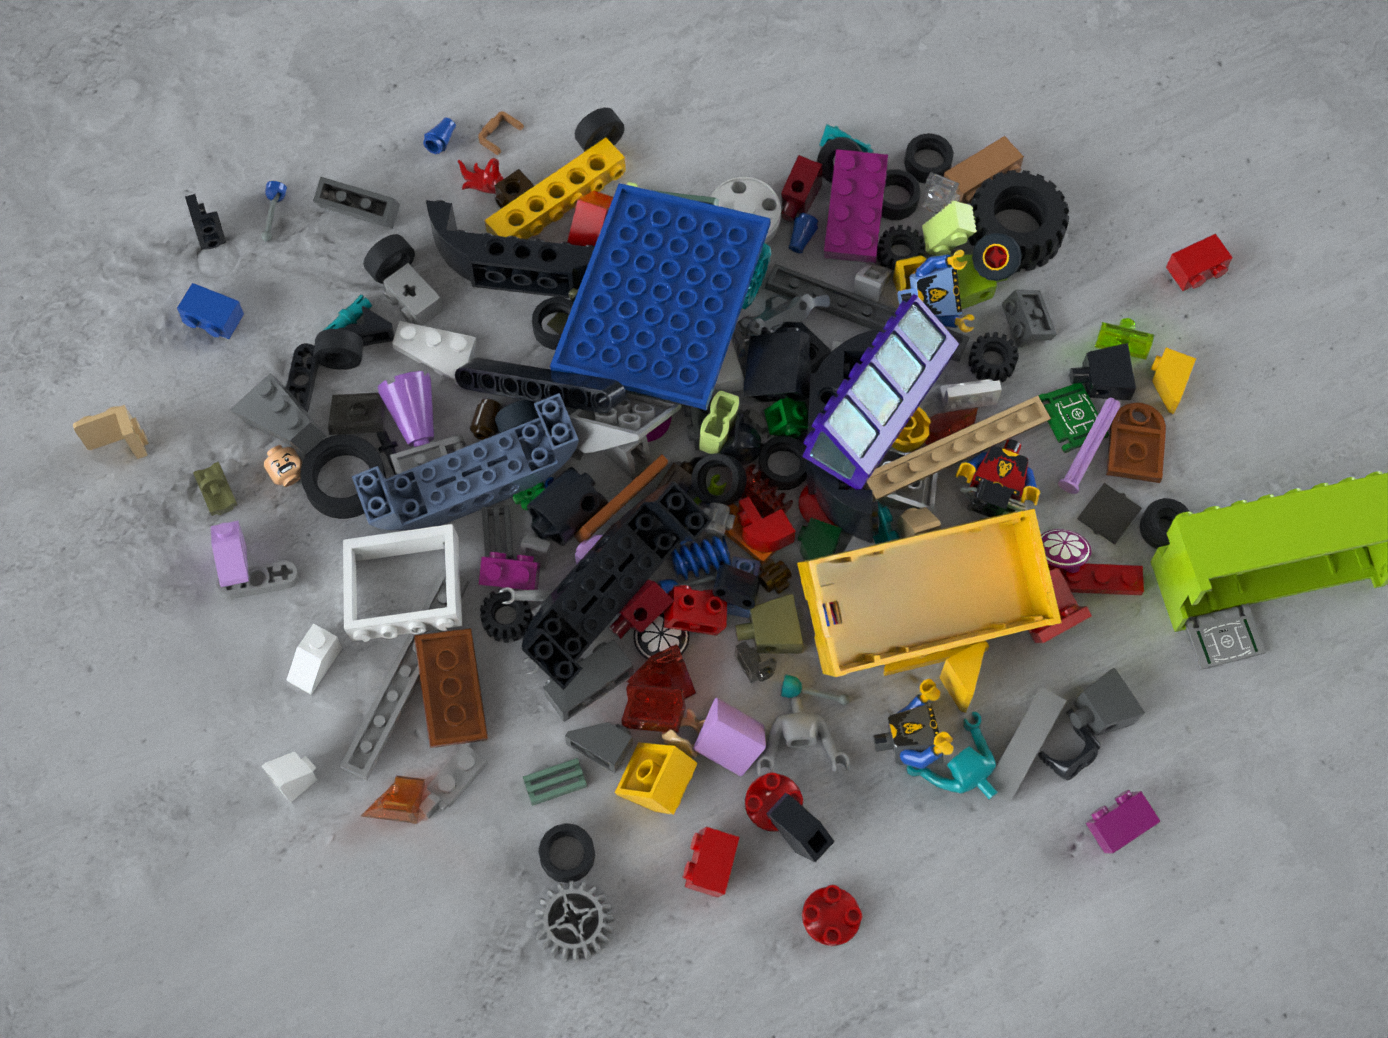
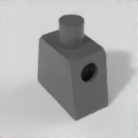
[1070,667,1145,735]

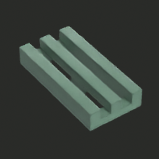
[523,758,587,806]

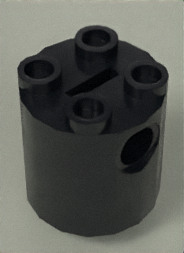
[527,467,609,546]

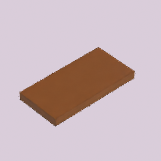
[574,454,668,543]
[414,628,488,748]

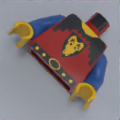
[955,439,1040,506]

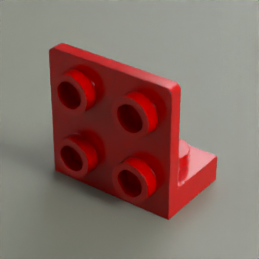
[1028,568,1092,643]

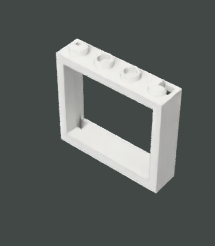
[343,524,462,642]

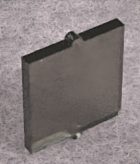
[1077,483,1142,544]

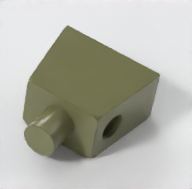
[735,594,803,654]

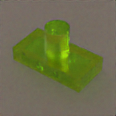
[1095,318,1154,360]

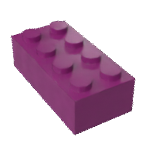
[824,149,888,263]

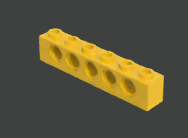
[484,138,626,239]

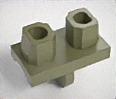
[193,461,237,516]

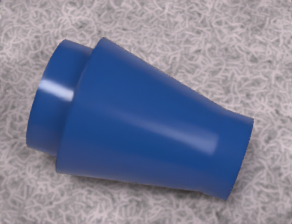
[423,117,456,154]
[788,213,818,254]

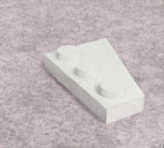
[392,321,477,386]

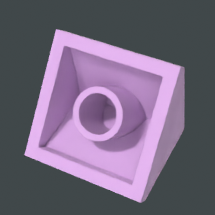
[693,698,766,776]

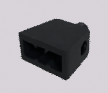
[1070,343,1136,401]

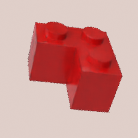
[567,190,613,246]

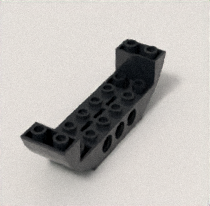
[426,200,595,299]
[806,329,884,543]
[522,481,712,690]

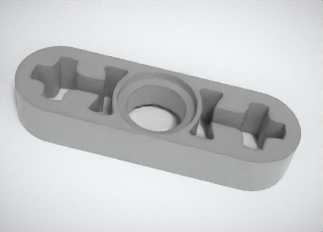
[216,561,300,599]

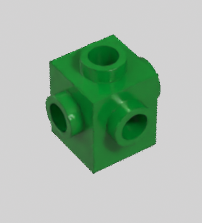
[764,398,808,438]

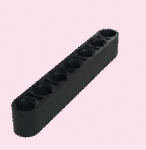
[455,358,626,413]

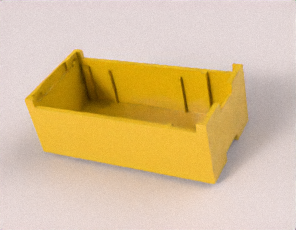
[797,509,1061,677]

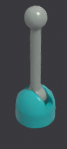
[780,674,850,705]

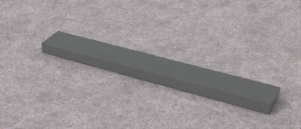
[765,264,970,362]

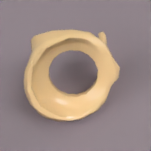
[661,708,706,759]

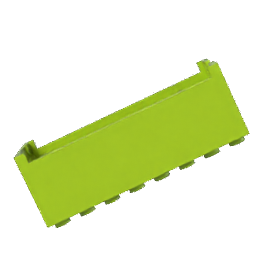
[1150,471,1388,632]

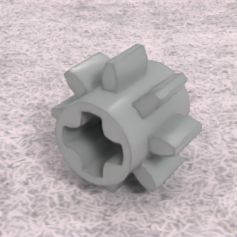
[703,503,735,536]

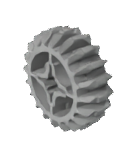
[533,881,615,963]

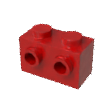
[1166,234,1233,291]
[664,585,727,636]
[683,827,740,897]

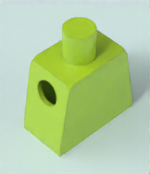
[950,254,1008,310]

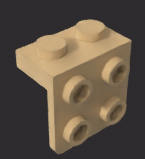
[73,405,149,459]

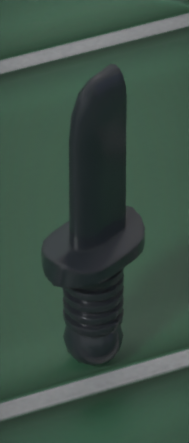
[374,424,398,475]

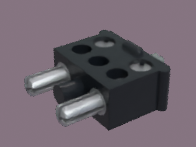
[960,479,1027,518]

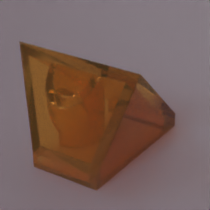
[360,775,425,824]

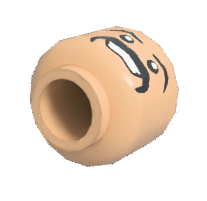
[264,445,303,487]

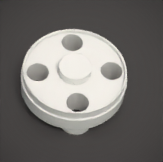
[711,177,781,244]

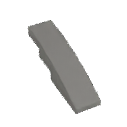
[988,686,1067,802]

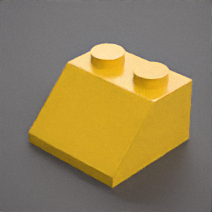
[614,742,698,815]

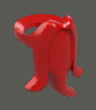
[458,158,503,194]

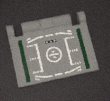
[1185,604,1266,670]

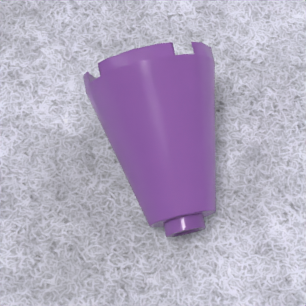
[378,371,434,448]

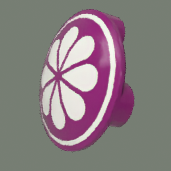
[1041,529,1091,573]

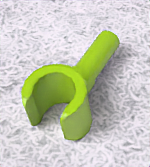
[693,474,727,505]

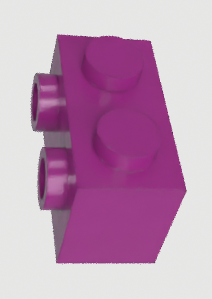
[478,552,541,590]
[1086,790,1161,853]

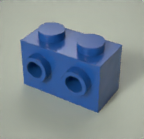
[177,283,244,339]

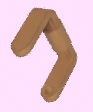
[478,111,524,155]

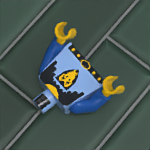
[898,250,975,333]

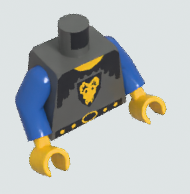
[873,679,953,769]

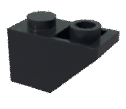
[766,793,835,863]

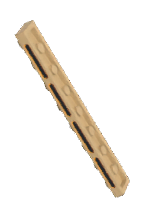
[863,395,1051,501]

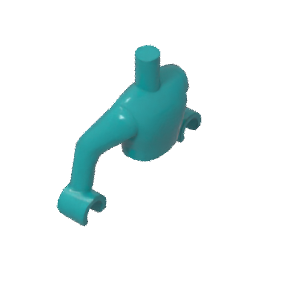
[907,712,998,800]

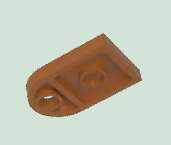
[1106,402,1166,483]

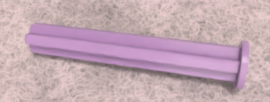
[1058,398,1121,494]

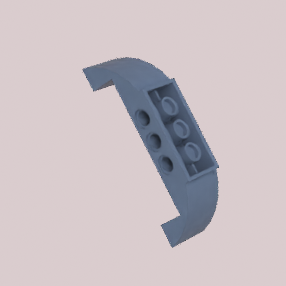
[352,393,579,530]

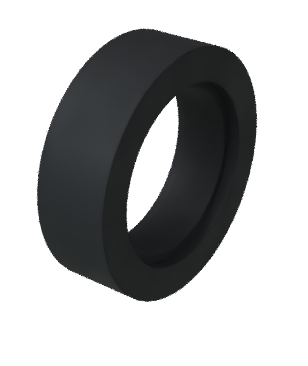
[300,434,386,519]

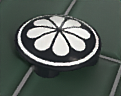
[633,610,690,665]

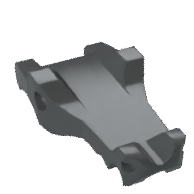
[738,293,830,336]

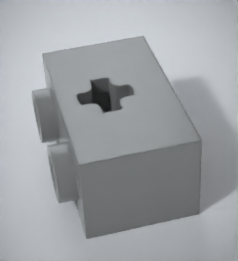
[383,263,444,326]

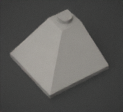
[569,390,682,453]

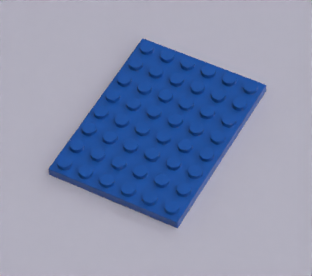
[550,183,771,410]

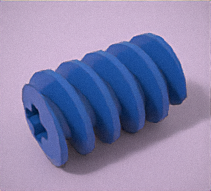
[670,536,731,581]

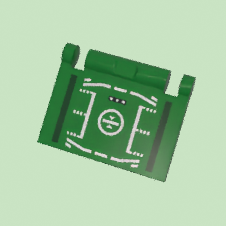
[1038,383,1109,453]

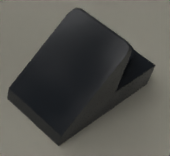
[338,306,395,347]

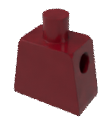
[781,155,822,222]
[609,579,674,639]

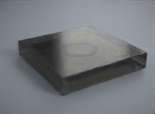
[328,392,386,435]

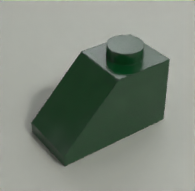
[797,517,842,561]

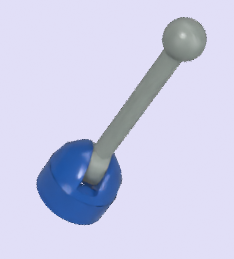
[262,181,287,242]
[658,571,718,594]

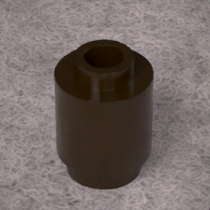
[470,399,502,440]

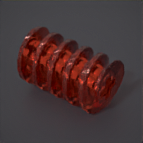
[741,464,793,518]

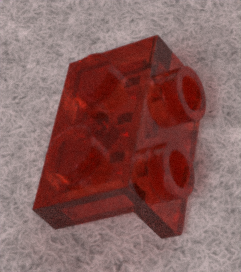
[621,684,686,733]

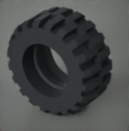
[968,170,1069,272]

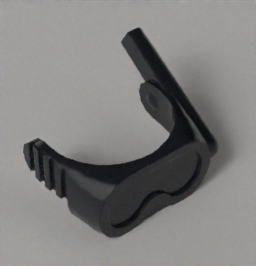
[1038,708,1101,780]

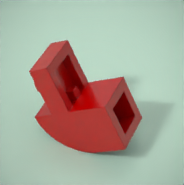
[737,496,796,553]

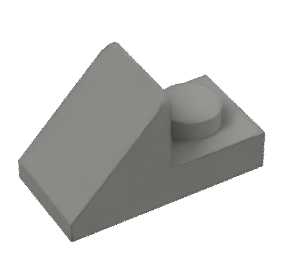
[854,261,893,303]

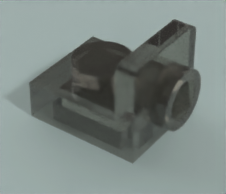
[734,641,777,683]

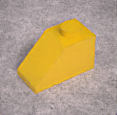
[1151,347,1196,414]

